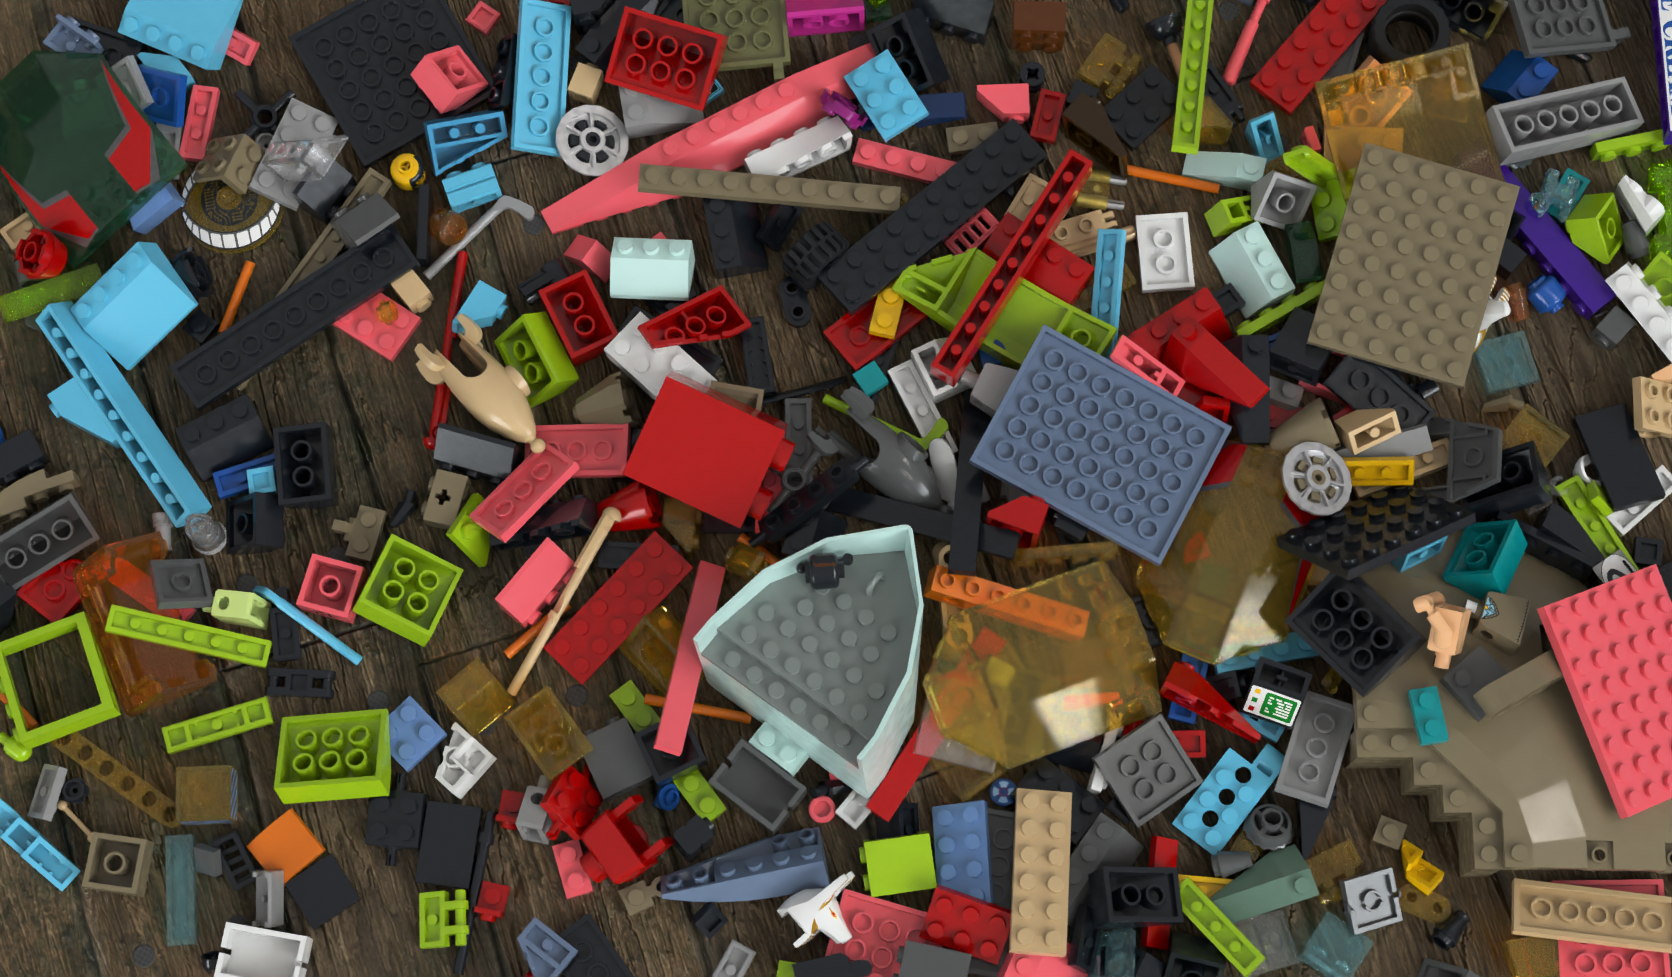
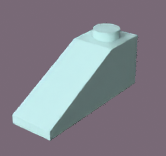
[1182,151,1267,191]

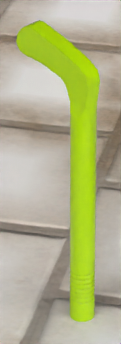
[822,394,949,451]

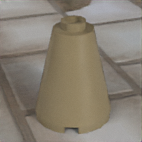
[1264,398,1341,460]

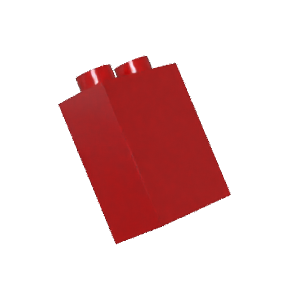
[622,370,796,528]

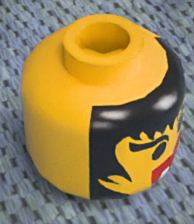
[390,153,426,191]

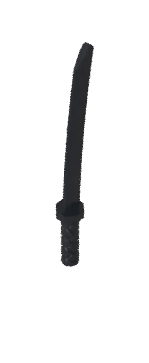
[762,376,847,405]

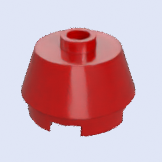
[15,228,68,279]

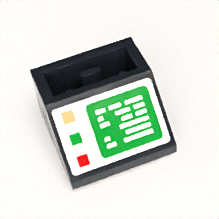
[1240,656,1313,730]

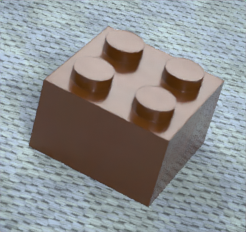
[1011,0,1066,53]

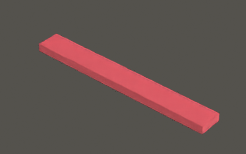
[653,560,726,756]

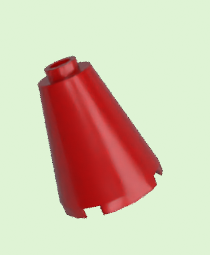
[597,481,664,532]

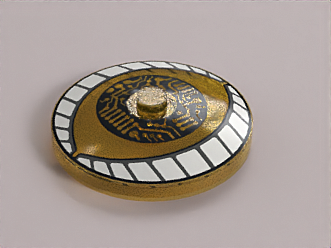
[180,169,285,254]

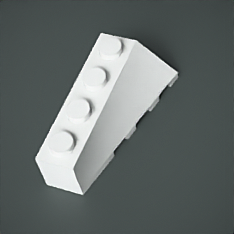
[744,116,853,177]

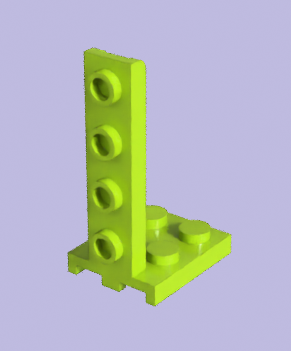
[1283,145,1357,243]

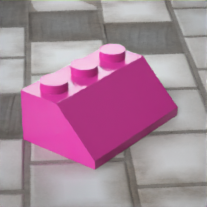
[785,0,865,37]

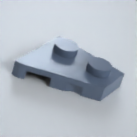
[517,917,578,977]

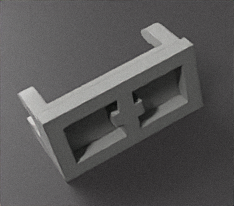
[252,870,284,928]

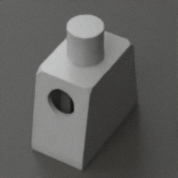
[960,363,1018,417]
[515,775,554,845]

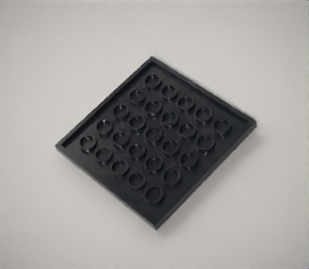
[288,0,493,169]

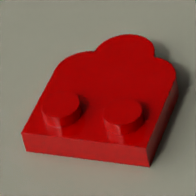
[17,559,89,623]

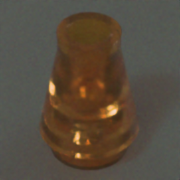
[1505,282,1530,322]

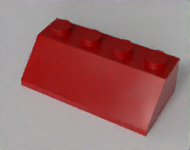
[1126,287,1233,362]

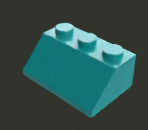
[1442,519,1528,599]

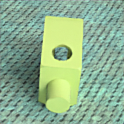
[202,589,271,630]

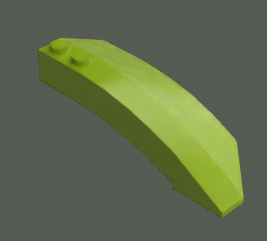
[892,247,1117,370]

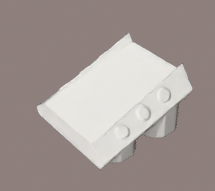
[1615,175,1666,236]

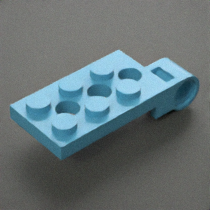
[1172,743,1285,855]

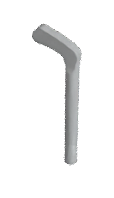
[423,195,535,280]

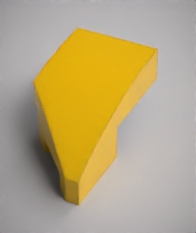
[1400,839,1445,895]

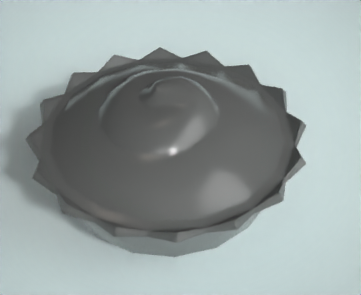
[1243,804,1295,851]

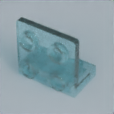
[1298,912,1374,977]

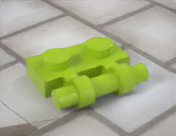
[419,889,469,949]

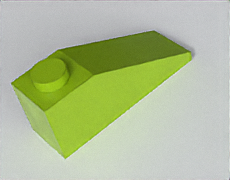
[1204,195,1263,237]

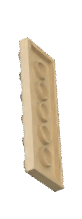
[1009,788,1072,957]
[1511,878,1672,954]

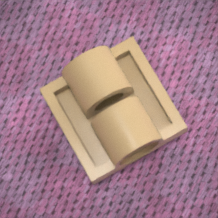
[1632,376,1672,438]

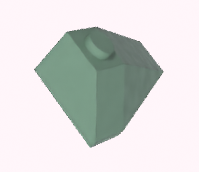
[1209,844,1319,924]

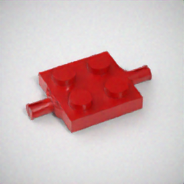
[539,762,603,841]

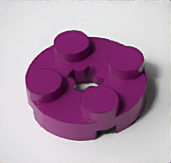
[820,88,869,130]

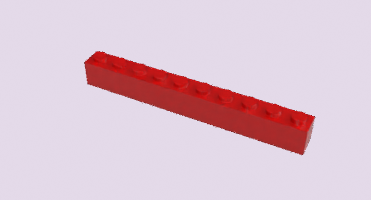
[931,149,1093,387]

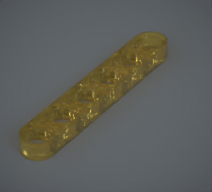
[51,732,184,827]

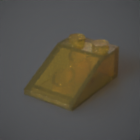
[504,685,594,782]

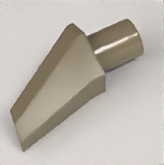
[1480,393,1524,412]

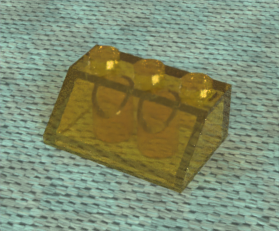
[619,605,706,697]

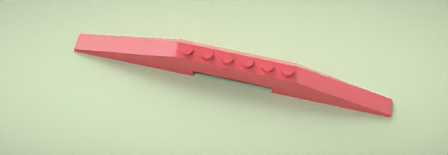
[541,43,876,234]

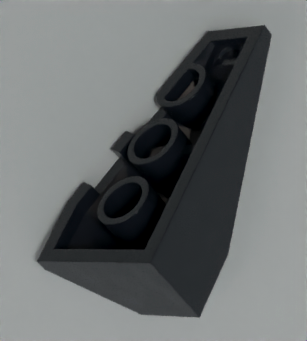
[575,0,660,73]
[1221,335,1270,445]

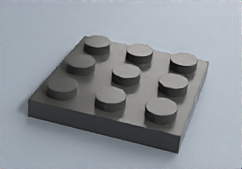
[1092,713,1204,828]

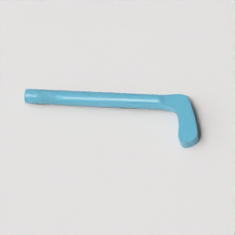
[252,585,363,666]

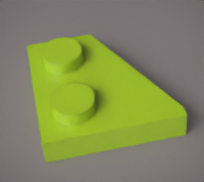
[446,493,490,567]

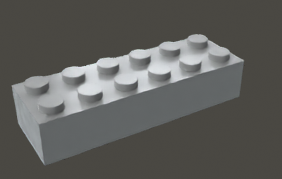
[1479,76,1644,166]

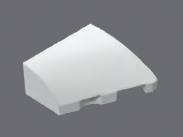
[435,722,497,799]

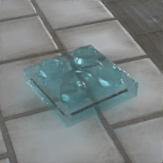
[1474,330,1540,395]

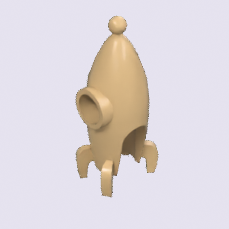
[414,313,546,454]

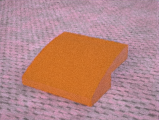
[246,808,326,887]

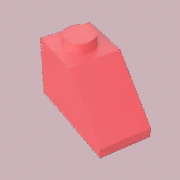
[976,83,1030,125]

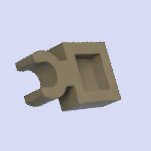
[619,876,662,917]

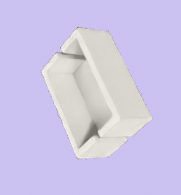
[214,922,313,977]

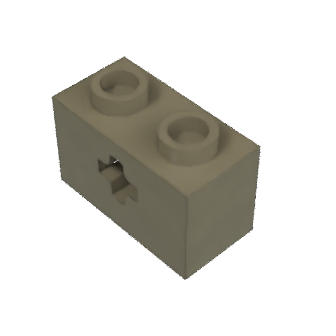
[421,469,472,530]

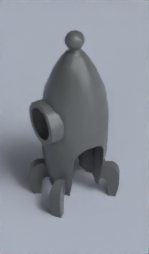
[806,386,953,515]

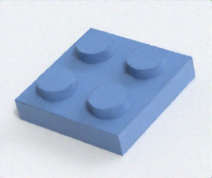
[389,696,448,773]

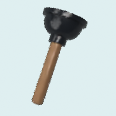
[1143,12,1184,80]

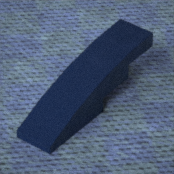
[858,92,967,132]

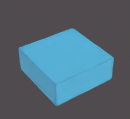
[246,465,278,494]

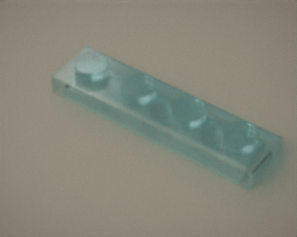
[165,834,197,947]

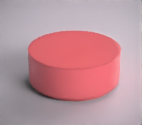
[809,796,836,824]

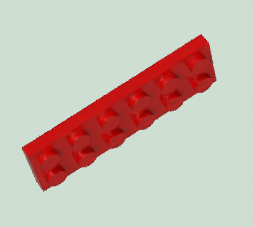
[1249,0,1386,117]
[544,531,694,685]

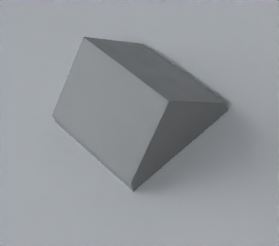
[1251,170,1318,233]

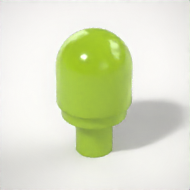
[0,731,32,762]

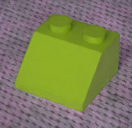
[1565,192,1624,264]

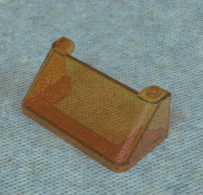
[73,531,218,717]

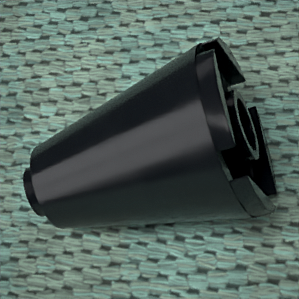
[169,247,214,299]

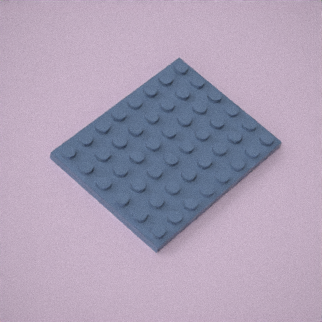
[968,324,1232,567]

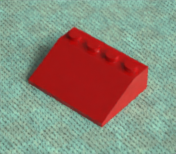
[604,6,729,111]
[982,212,1095,306]

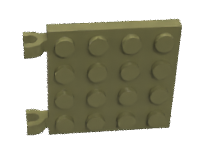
[682,0,791,83]

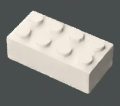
[604,311,717,400]

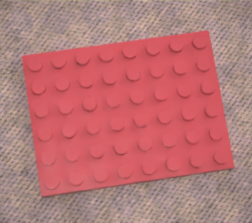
[1537,564,1672,819]

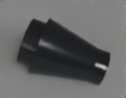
[1431,909,1470,951]

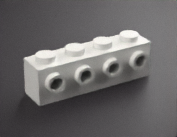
[1605,261,1672,363]

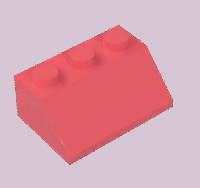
[495,537,576,629]

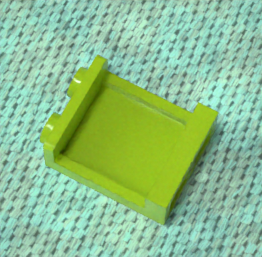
[859,830,937,897]

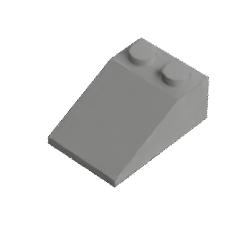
[618,86,704,139]

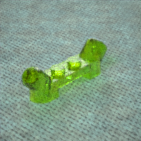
[1647,157,1672,262]

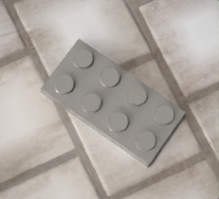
[248,98,338,211]
[1274,691,1354,808]

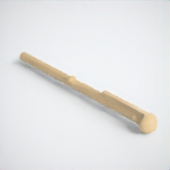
[506,507,622,696]

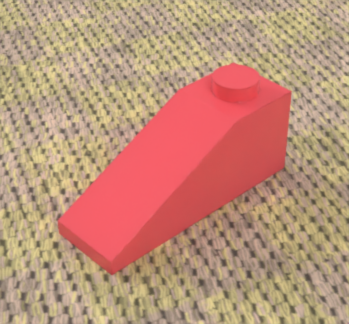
[1109,335,1185,397]

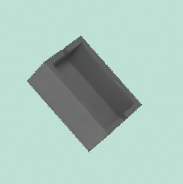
[708,739,808,835]

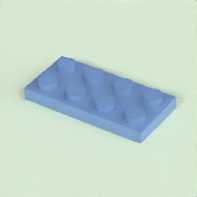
[932,800,994,904]

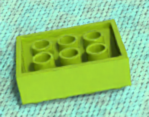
[274,708,391,804]

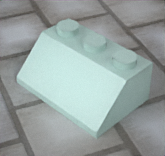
[1208,221,1296,320]
[610,237,695,301]

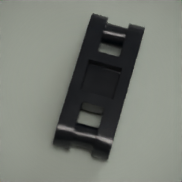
[264,668,336,700]

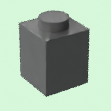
[1590,305,1637,352]

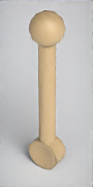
[57,800,93,843]

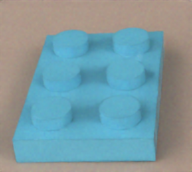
[844,49,929,142]

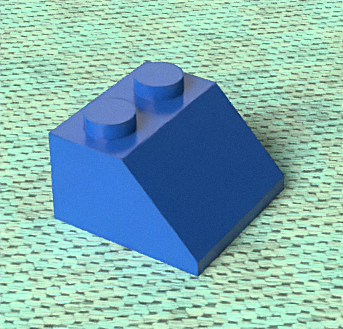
[1480,49,1559,104]

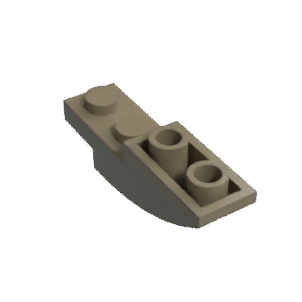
[0,469,82,528]

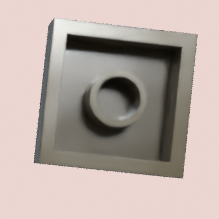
[82,832,155,897]

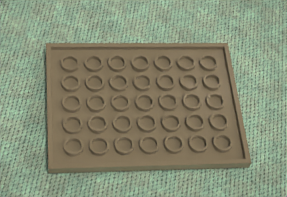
[1306,142,1520,389]

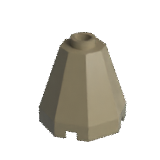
[573,371,640,428]

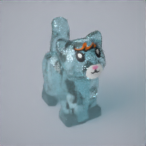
[1529,168,1580,222]

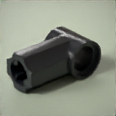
[517,258,571,306]

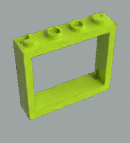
[0,611,121,750]

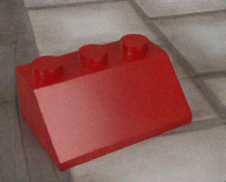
[538,269,618,368]
[986,495,1049,552]

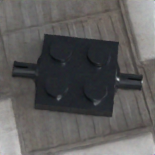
[365,773,427,867]

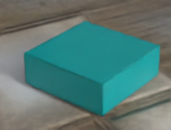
[852,361,889,396]

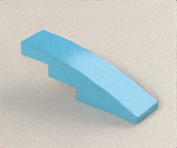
[0,797,81,891]

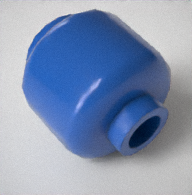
[1526,274,1566,314]

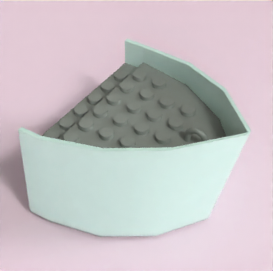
[693,525,924,799]

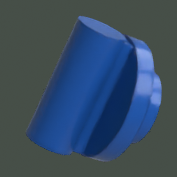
[653,783,680,811]

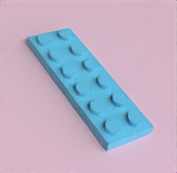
[510,0,572,157]

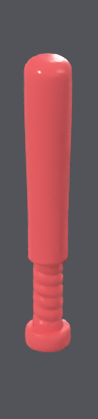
[1222,0,1271,86]

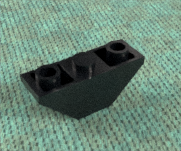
[488,33,517,111]

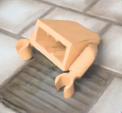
[1413,591,1472,669]

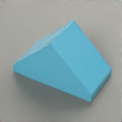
[1244,111,1284,166]

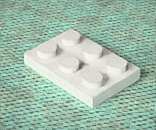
[1135,212,1195,293]

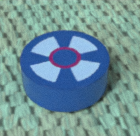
[990,778,1016,807]

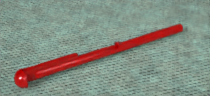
[423,251,468,450]

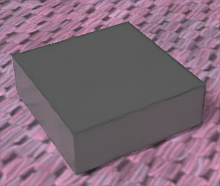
[193,843,223,877]

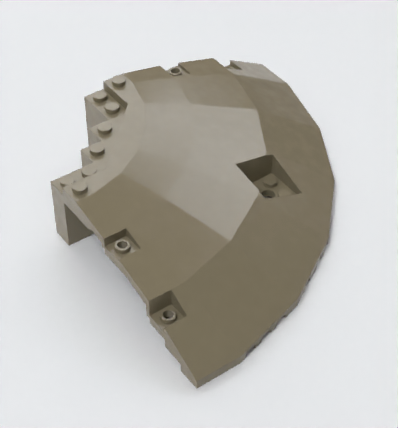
[1343,501,1672,877]

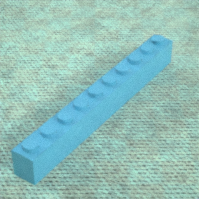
[35,301,212,528]

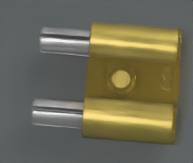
[1074,168,1127,211]

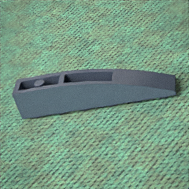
[660,827,830,902]

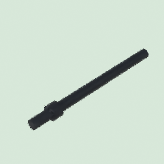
[452,810,497,975]

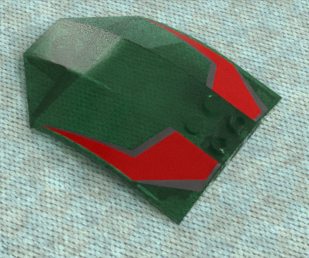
[0,50,188,269]

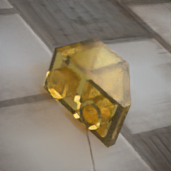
[662,497,703,557]

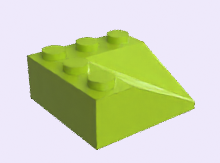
[352,534,464,647]

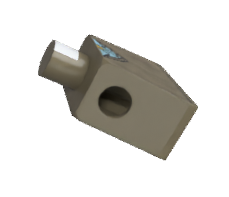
[1463,591,1532,656]

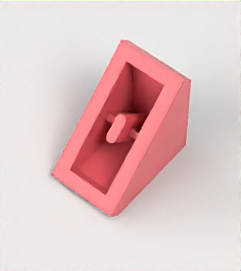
[563,234,611,284]

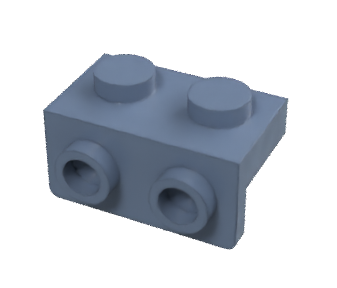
[43,13,104,73]

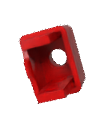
[580,794,675,884]

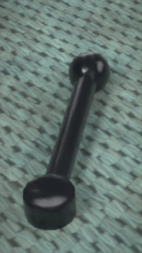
[796,553,853,574]

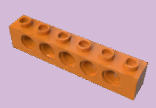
[923,564,1090,644]

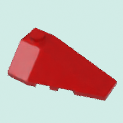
[637,285,752,349]
[1161,315,1270,409]
[1158,661,1261,744]

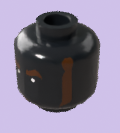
[804,553,845,590]

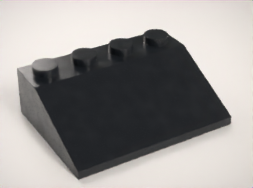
[1285,572,1427,697]

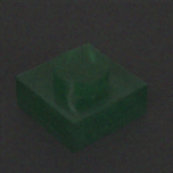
[863,0,892,23]

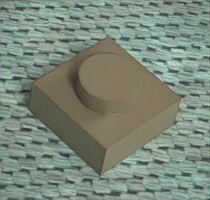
[1371,815,1407,852]

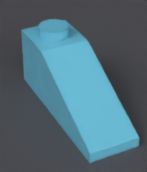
[47,377,121,449]

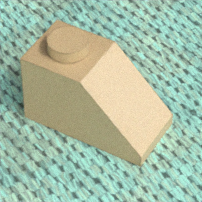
[1334,408,1401,455]

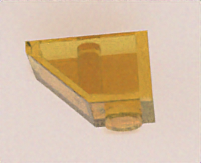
[724,542,768,583]

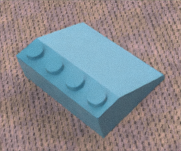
[118,0,243,70]
[70,242,198,370]

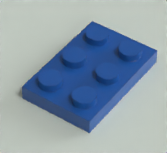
[138,64,187,128]

